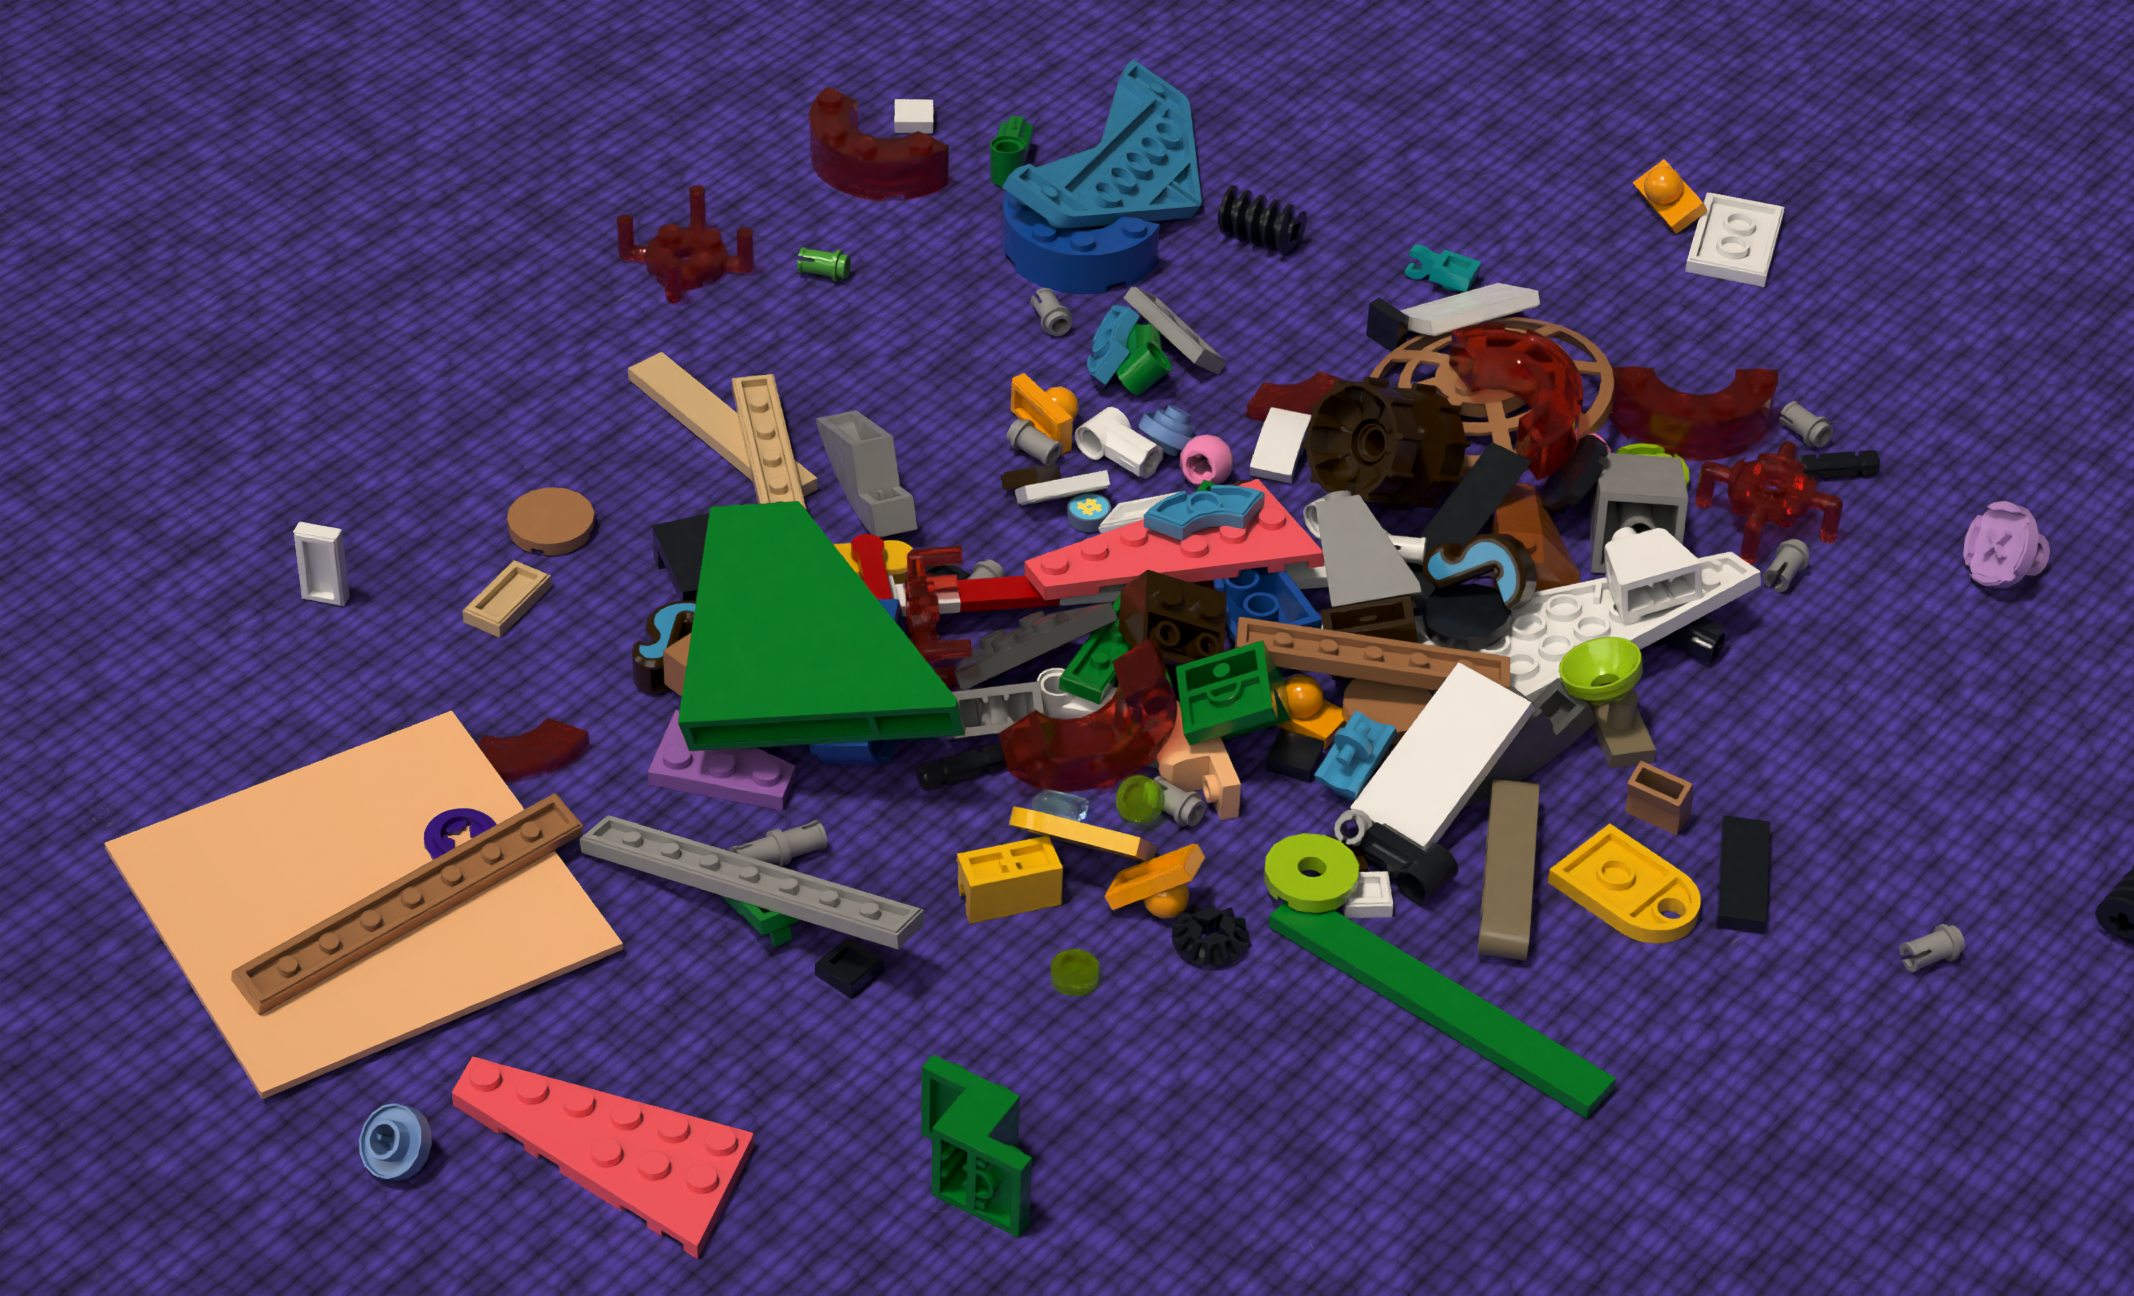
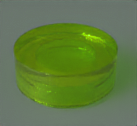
[1116,775,1165,824]
[1050,949,1099,996]

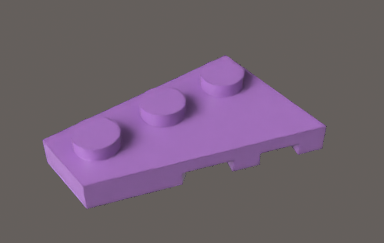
[648,710,796,811]

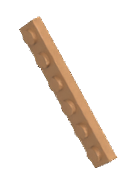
[1235,617,1510,691]

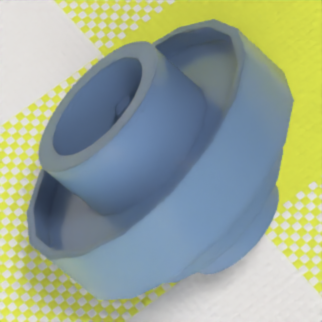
[1138,405,1198,456]
[359,1103,432,1181]

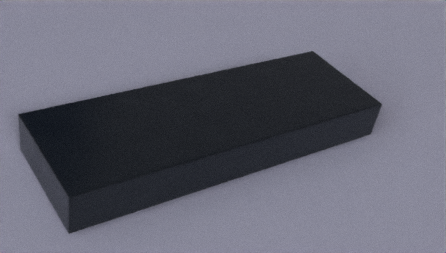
[1716,815,1770,933]

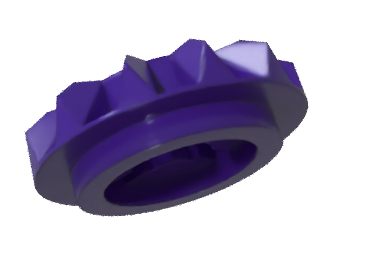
[424,808,497,860]

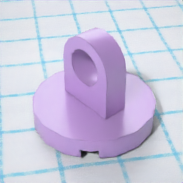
[1963,501,2050,589]

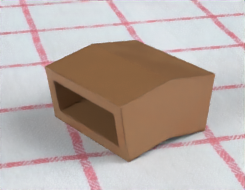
[1625,761,1693,835]

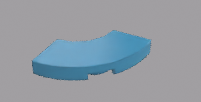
[1087,305,1140,385]
[1144,485,1265,541]

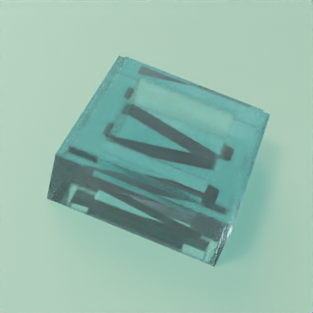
[1031,789,1089,822]

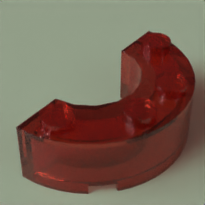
[809,87,949,201]
[1449,323,1583,481]
[1608,366,1778,461]
[998,637,1177,792]

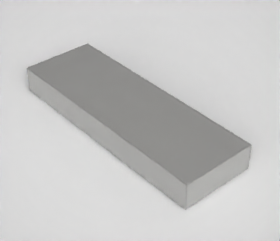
[1124,286,1226,374]

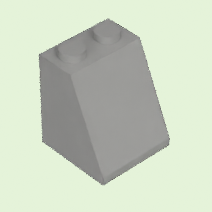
[1590,453,1688,573]
[1315,491,1427,610]

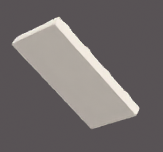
[1350,662,1535,847]

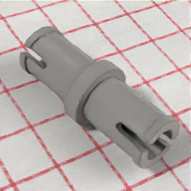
[729,820,828,867]

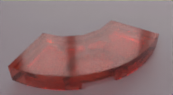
[1246,371,1348,422]
[477,718,590,782]

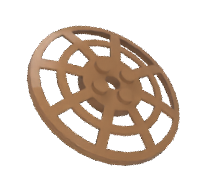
[1369,317,1615,477]

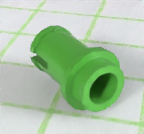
[797,247,851,282]

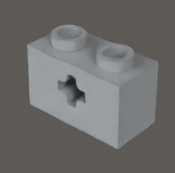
[947,681,1046,740]

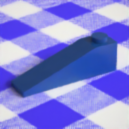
[1212,567,1322,670]

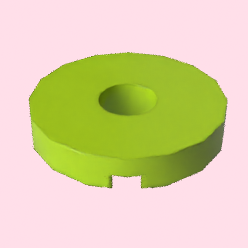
[1264,833,1359,913]

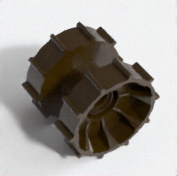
[1301,376,1471,511]

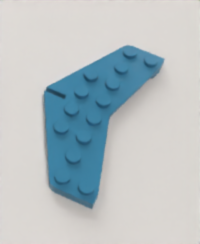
[1002,59,1202,229]

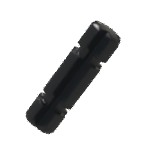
[1796,450,1880,480]
[916,743,1005,791]

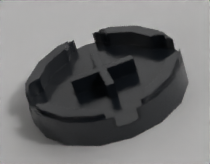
[1541,434,1608,515]
[1423,584,1512,650]

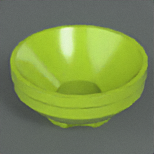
[1559,637,1643,706]

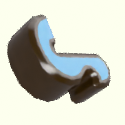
[1422,533,1537,610]
[632,601,696,694]

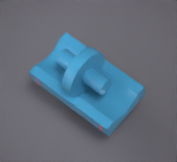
[1314,710,1397,801]

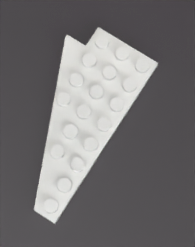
[1414,552,1761,702]

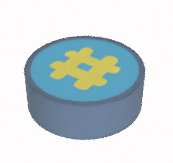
[1067,493,1111,533]

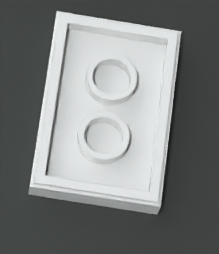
[1685,193,1785,287]
[1400,283,1540,336]

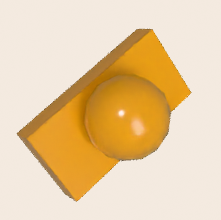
[1633,159,1708,234]
[1011,373,1079,455]
[1276,674,1346,750]
[1104,843,1205,919]

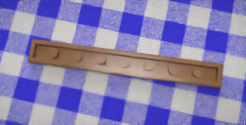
[231,793,583,1015]

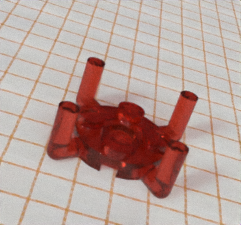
[617,185,754,303]
[1695,441,1843,564]
[903,545,972,685]

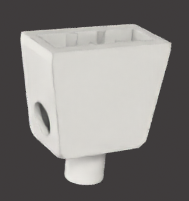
[1604,527,1702,621]

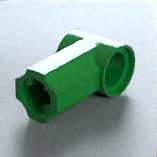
[990,116,1034,187]
[1116,323,1172,396]

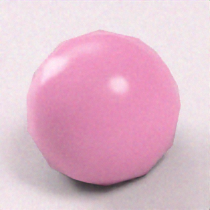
[1179,434,1234,487]

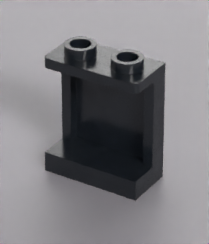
[652,513,709,601]

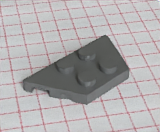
[954,602,1118,691]

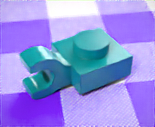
[1404,245,1482,292]

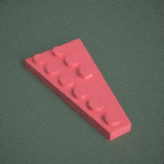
[1024,479,1324,600]
[452,1056,754,1259]

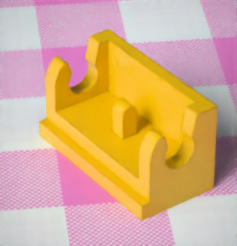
[957,835,1063,924]

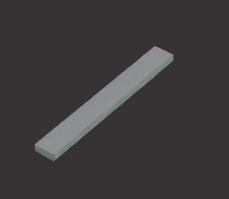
[579,815,925,950]

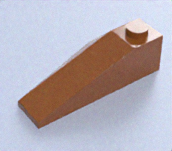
[1490,483,1580,592]

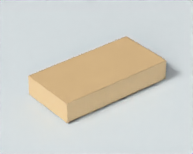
[462,560,552,638]

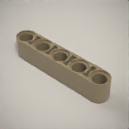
[1478,779,1540,961]

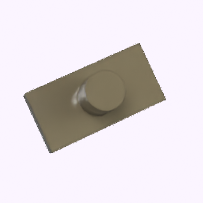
[1586,689,1656,768]

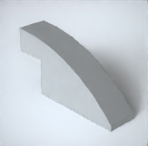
[816,410,918,537]

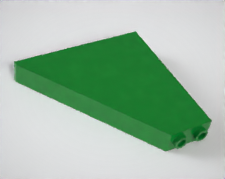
[678,501,966,751]

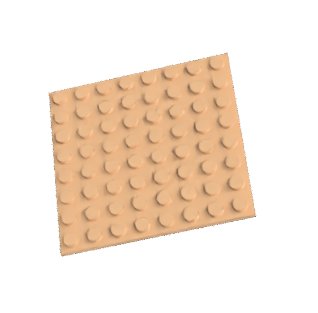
[104,711,623,1099]

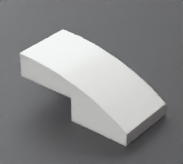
[1250,407,1312,484]

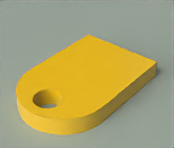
[1008,807,1158,862]
[1547,823,1701,944]

